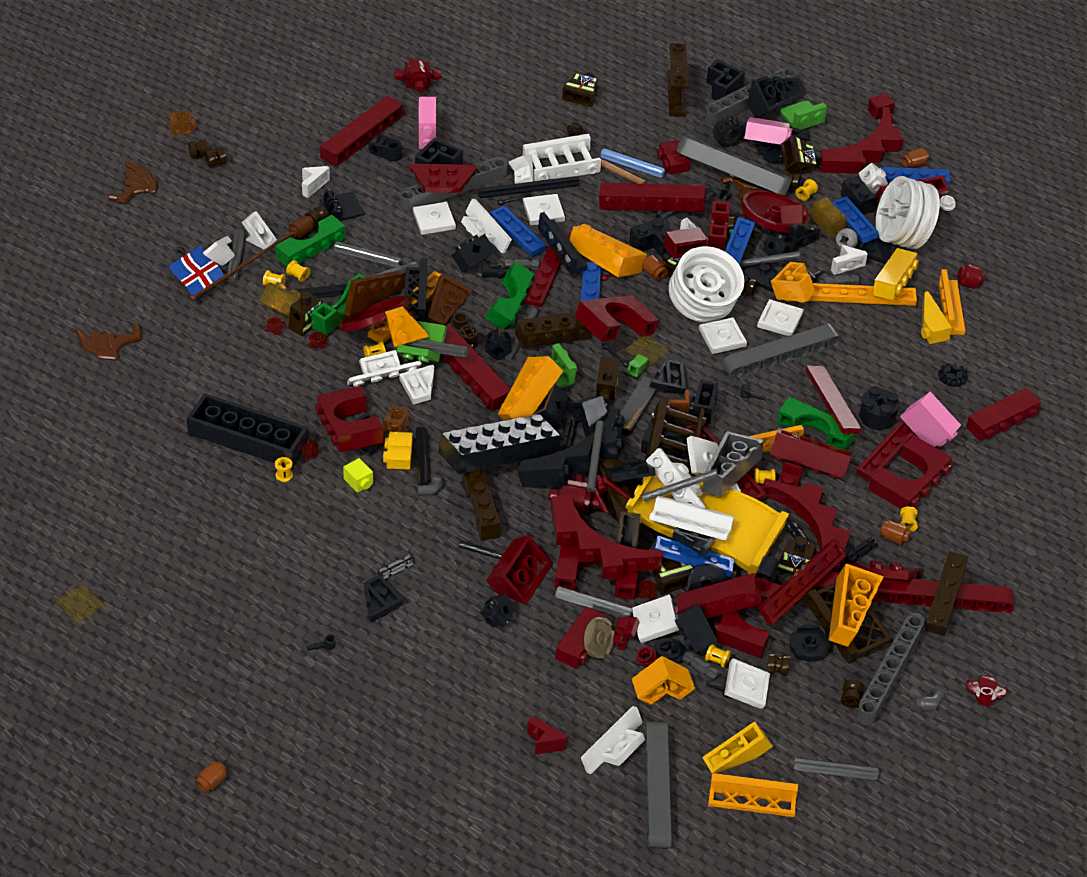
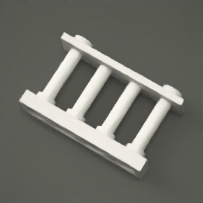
[523,134,601,181]

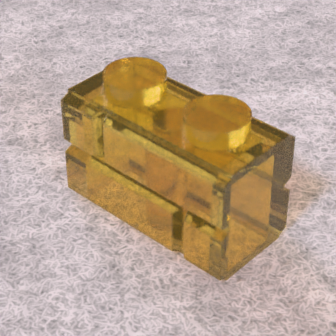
[810,197,847,238]
[259,282,300,317]

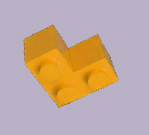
[771,262,815,303]
[632,656,695,704]

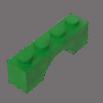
[275,215,346,267]
[485,262,534,330]
[311,273,365,336]
[777,397,856,450]

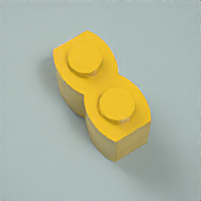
[383,432,413,470]

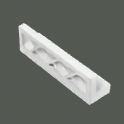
[649,495,735,541]

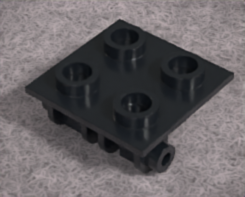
[319,189,364,220]

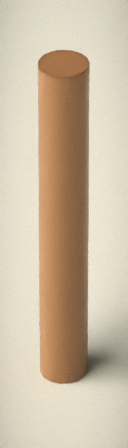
[601,160,646,184]

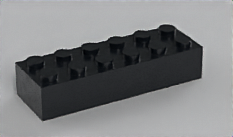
[186,393,309,469]
[438,414,560,474]

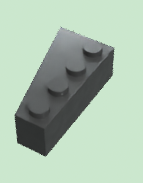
[702,431,764,497]

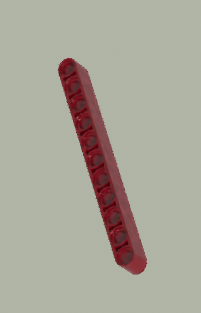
[795,571,1014,613]

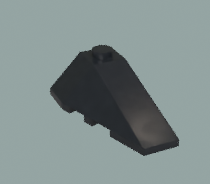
[748,76,807,118]

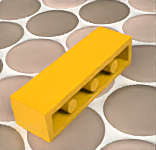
[873,248,919,301]

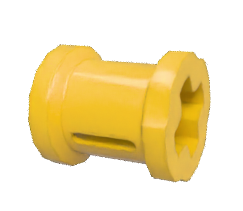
[795,179,818,201]
[286,260,310,283]
[263,270,286,290]
[363,341,386,357]
[275,457,293,482]
[754,468,775,484]
[900,506,918,532]
[705,644,731,668]

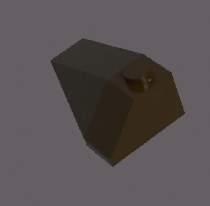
[597,458,639,524]

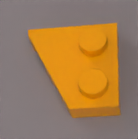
[385,306,429,347]

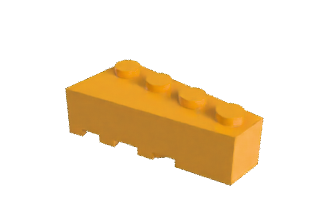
[569,224,647,277]
[498,356,563,421]
[829,564,884,647]

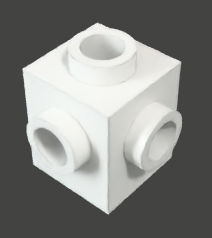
[859,163,888,194]

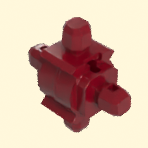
[394,58,441,92]
[548,475,603,518]

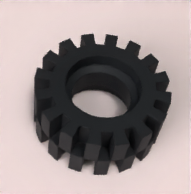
[713,116,746,148]

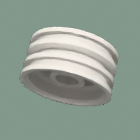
[876,176,940,250]
[669,246,744,323]

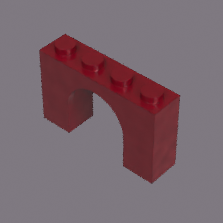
[574,295,660,342]
[315,386,384,453]
[868,435,952,509]
[554,544,639,600]
[713,573,781,658]

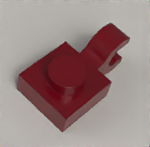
[613,617,640,650]

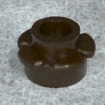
[566,122,583,137]
[451,312,469,329]

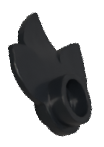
[757,141,782,163]

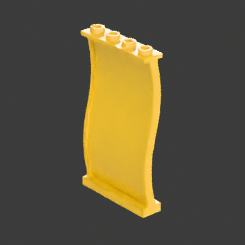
[625,474,789,576]

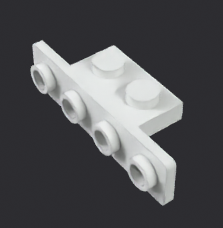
[461,199,512,253]
[347,350,421,387]
[646,448,706,508]
[581,706,645,774]

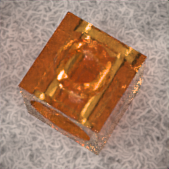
[170,111,195,135]
[383,405,409,434]

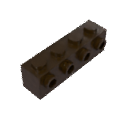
[515,312,592,348]

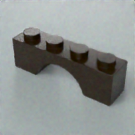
[462,469,501,541]
[925,551,969,637]

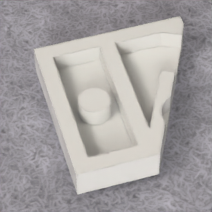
[399,365,434,404]

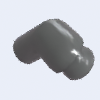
[418,475,444,495]
[916,690,944,710]

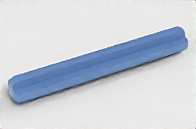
[601,149,665,178]

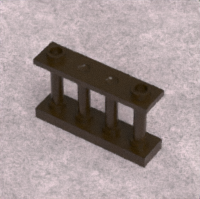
[667,43,689,117]
[645,395,706,474]

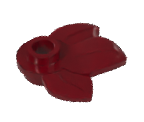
[966,675,1007,706]

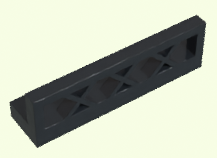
[538,212,587,275]
[404,258,428,322]

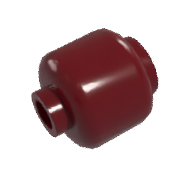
[957,263,985,289]

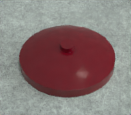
[741,190,810,233]
[338,296,410,332]

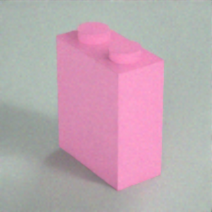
[419,97,436,149]
[744,117,792,145]
[900,392,961,448]

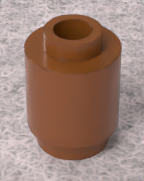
[902,148,929,168]
[642,255,668,281]
[880,520,911,545]
[195,761,227,793]

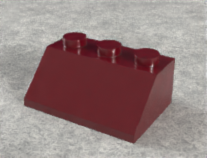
[486,535,553,605]

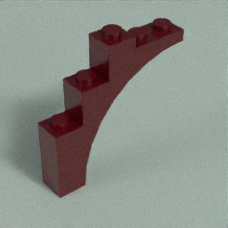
[820,107,903,174]
[762,478,851,572]
[551,495,662,580]

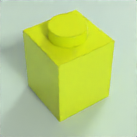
[343,458,373,493]

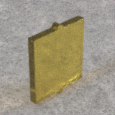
[625,336,670,367]
[55,584,105,624]

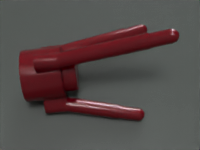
[593,475,630,515]

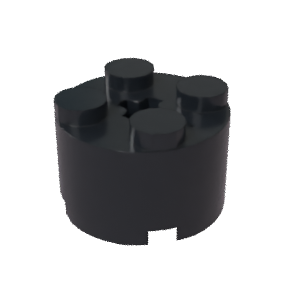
[859,386,899,430]

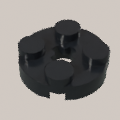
[687,563,727,591]
[789,625,831,662]

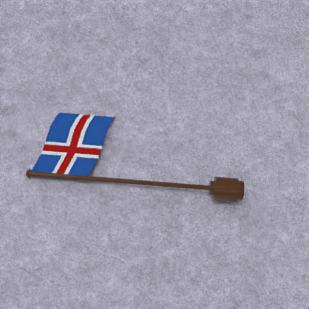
[169,215,315,301]

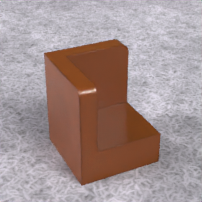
[669,390,689,414]

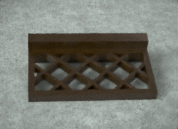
[806,583,892,664]

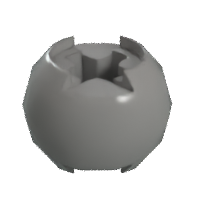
[836,228,858,248]

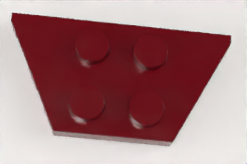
[410,164,477,193]
[846,561,923,580]

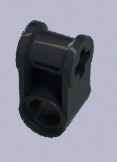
[368,134,402,162]
[755,555,780,584]

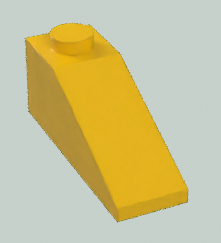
[921,291,952,344]
[702,722,773,773]

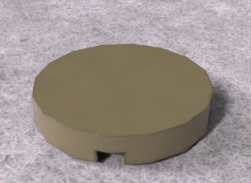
[584,617,615,659]

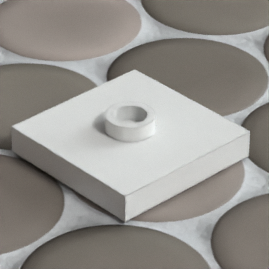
[523,194,565,225]
[413,202,456,235]
[757,299,804,336]
[699,317,747,354]
[687,436,718,475]
[632,594,679,643]
[724,659,770,709]

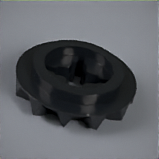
[938,363,968,387]
[653,638,685,663]

